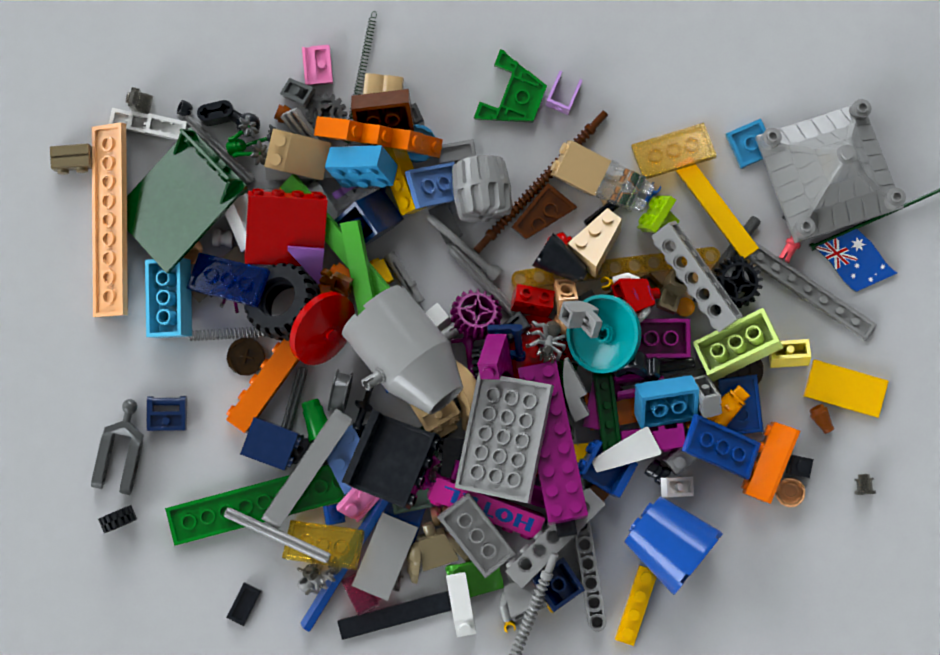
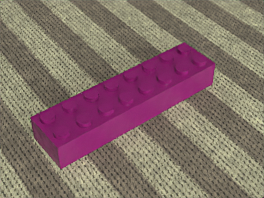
[518,361,588,525]

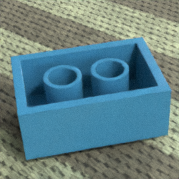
[325,145,398,188]
[634,375,699,429]

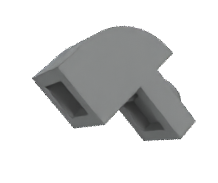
[559,301,603,338]

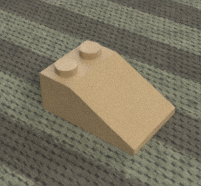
[264,129,332,180]

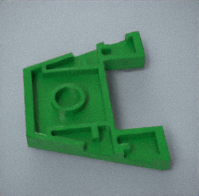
[474,49,547,122]

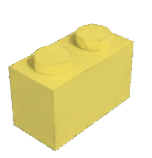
[768,339,811,368]

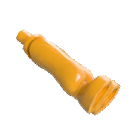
[685,385,750,429]

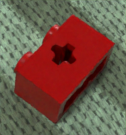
[510,284,555,318]

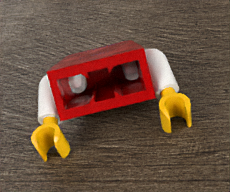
[600,273,661,323]

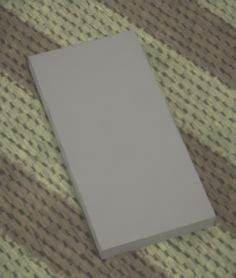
[437,492,516,578]
[352,512,418,601]

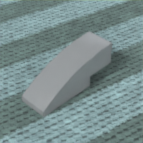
[563,357,589,422]

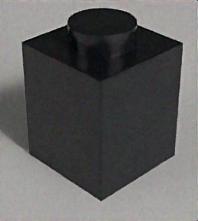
[786,455,814,478]

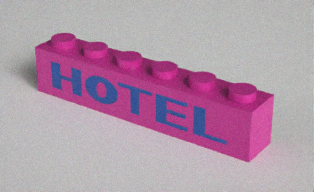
[427,473,545,540]

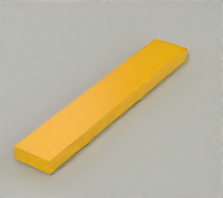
[674,157,759,259]

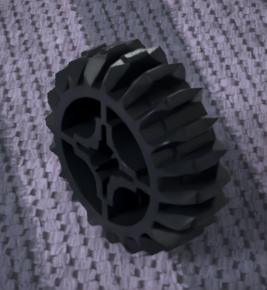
[713,256,763,308]

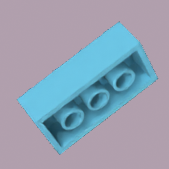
[145,258,192,338]

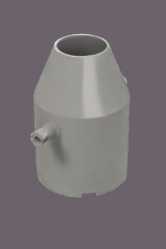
[342,285,463,415]

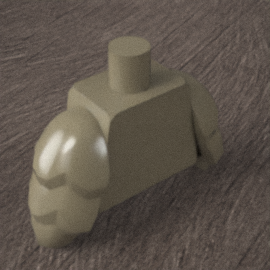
[406,521,471,584]

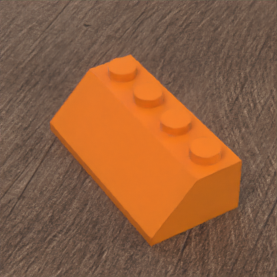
[741,422,801,504]

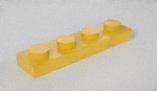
[614,565,656,646]

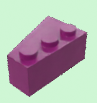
[620,423,685,452]

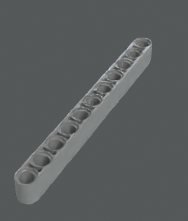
[569,421,606,632]

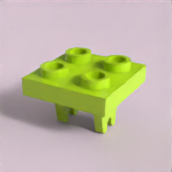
[637,196,680,233]

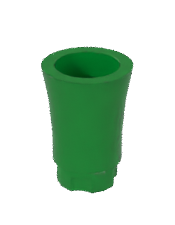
[301,399,328,443]

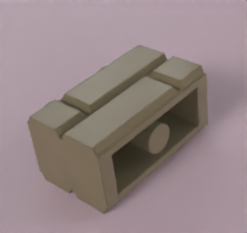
[50,143,92,175]

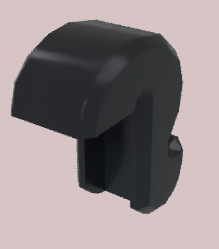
[613,351,661,381]

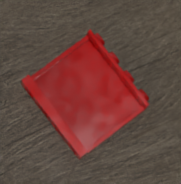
[244,188,328,266]

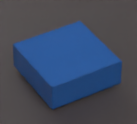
[323,504,346,526]

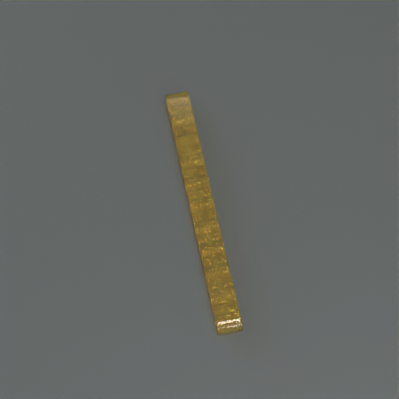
[511,247,720,288]

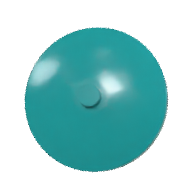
[566,294,641,373]

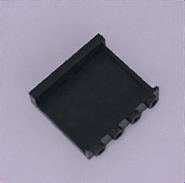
[342,409,441,510]

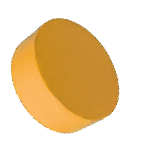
[676,297,695,317]

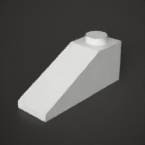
[446,572,476,637]

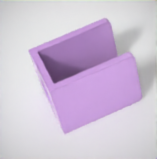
[546,71,583,115]

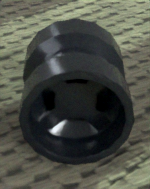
[644,458,671,485]

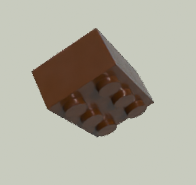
[351,89,414,131]

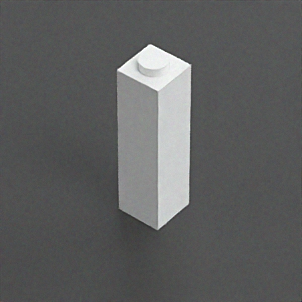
[225,193,248,252]

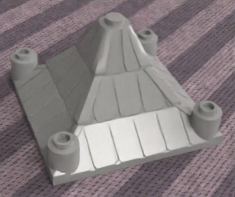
[755,99,906,243]

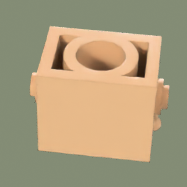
[554,279,578,315]

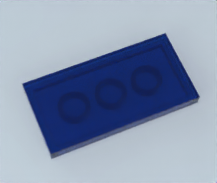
[187,252,270,308]

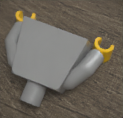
[499,575,560,633]

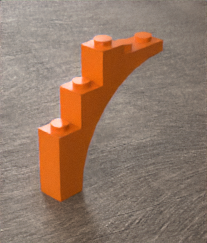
[314,116,443,158]

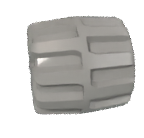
[452,155,512,223]

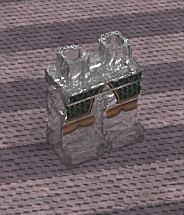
[596,160,655,212]

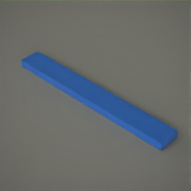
[300,499,389,632]

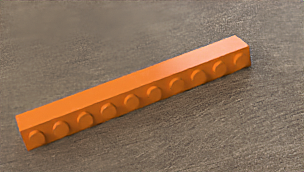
[226,262,353,433]

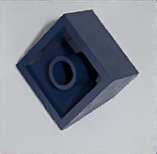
[531,557,585,612]

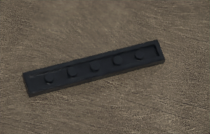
[337,591,452,640]

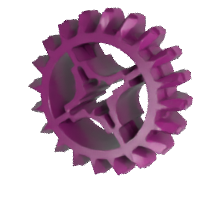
[450,288,502,340]

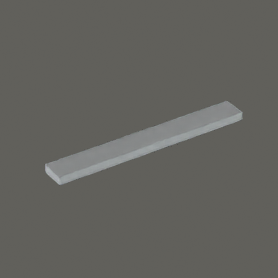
[746,240,877,341]

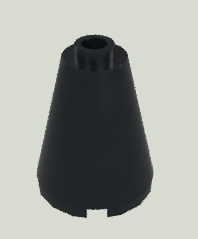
[532,233,588,283]

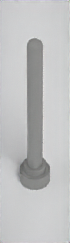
[427,214,503,282]

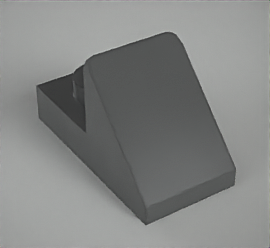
[280,78,316,109]

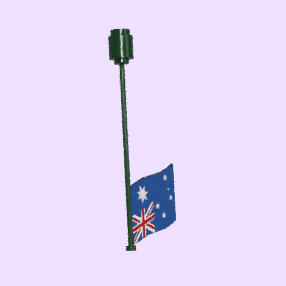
[809,188,940,292]

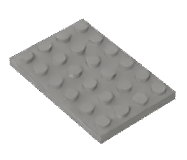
[455,372,554,504]

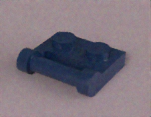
[487,324,526,362]
[147,396,187,431]

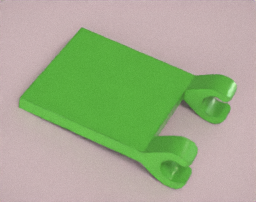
[445,561,504,598]

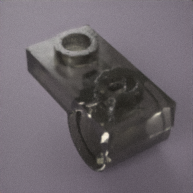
[126,87,153,114]

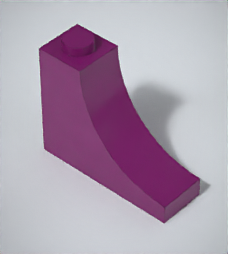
[478,334,515,380]

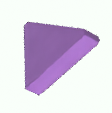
[288,246,324,284]

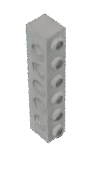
[651,221,743,332]
[505,487,606,589]

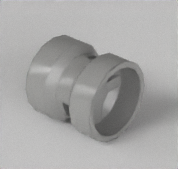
[212,228,235,249]

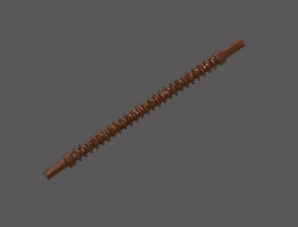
[473,110,608,254]

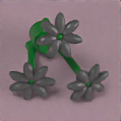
[226,116,276,165]

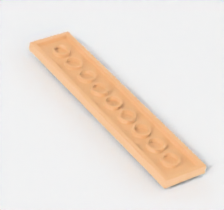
[92,123,128,317]

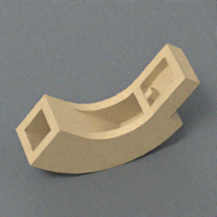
[456,361,477,431]

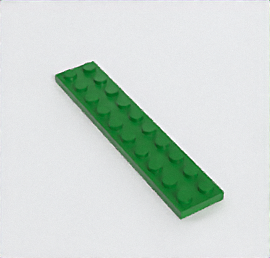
[165,465,347,546]

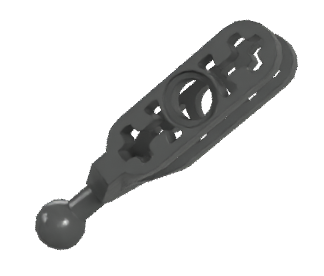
[91,399,144,495]

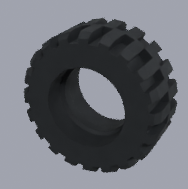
[244,263,321,341]

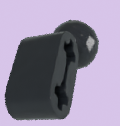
[197,100,260,137]

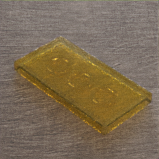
[631,123,717,180]
[282,520,365,570]

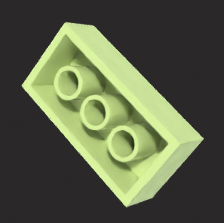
[692,308,784,382]

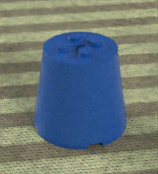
[624,496,723,595]

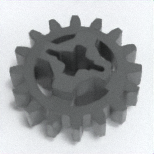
[305,93,348,130]

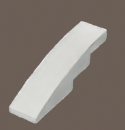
[109,108,187,140]

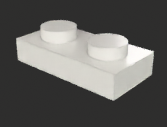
[661,477,694,498]

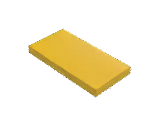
[803,359,889,418]

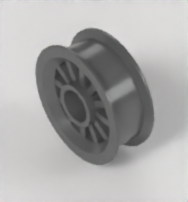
[328,369,353,413]

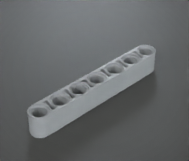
[261,409,353,529]

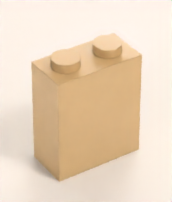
[551,141,612,196]

